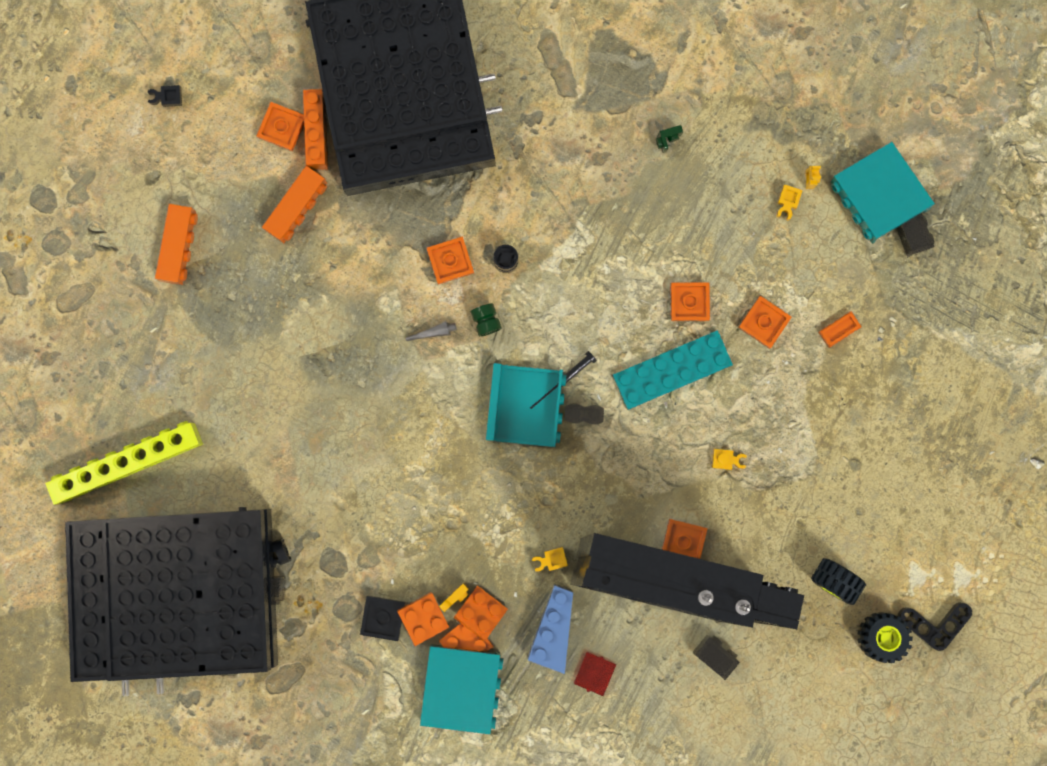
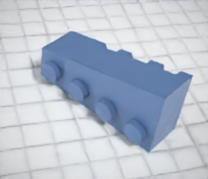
[528,584,573,674]

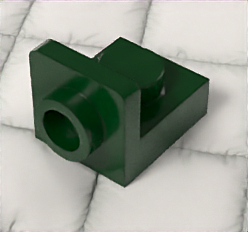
[656,125,683,153]

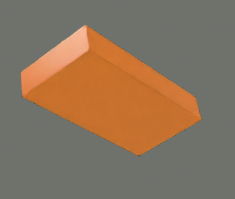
[818,311,862,348]

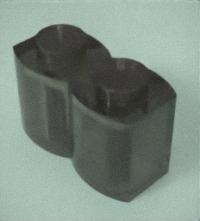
[564,404,604,425]

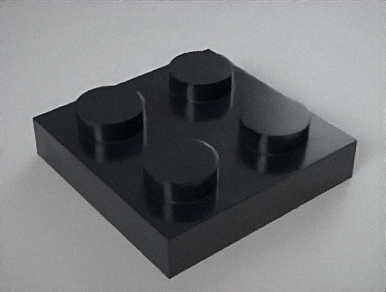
[360,595,405,641]

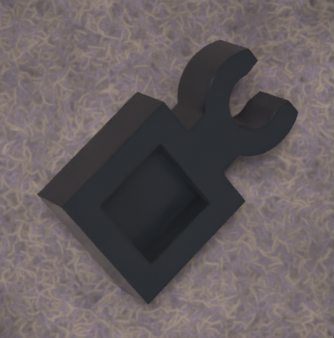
[148,85,182,107]

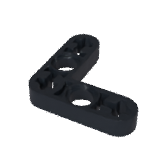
[898,602,972,651]

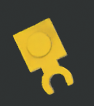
[805,166,821,189]
[776,184,803,221]
[712,449,747,470]
[532,547,568,572]
[439,583,469,612]

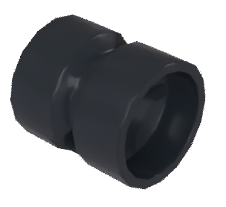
[494,245,518,273]
[271,538,292,568]

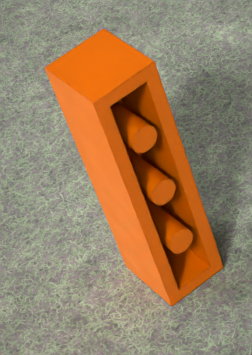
[303,89,328,170]
[262,166,327,244]
[155,204,198,285]

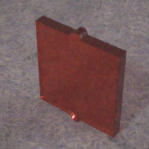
[574,652,616,696]

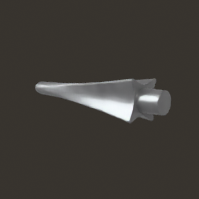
[405,321,457,341]

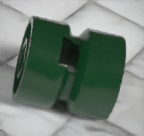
[470,303,502,337]

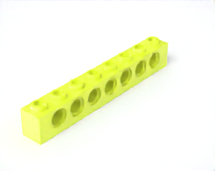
[45,421,203,505]

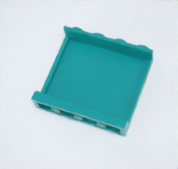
[831,142,935,244]
[486,363,567,447]
[420,644,504,734]

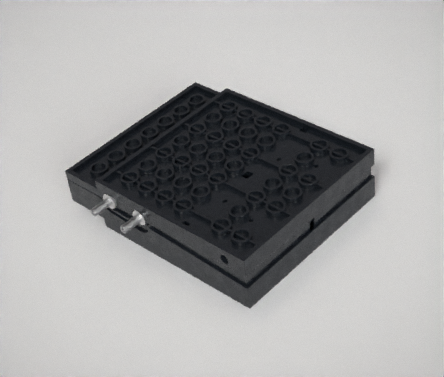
[305,0,502,196]
[65,507,278,696]
[570,533,804,630]

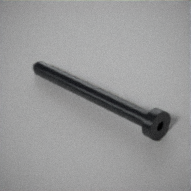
[530,351,597,409]

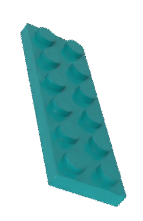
[612,330,733,410]

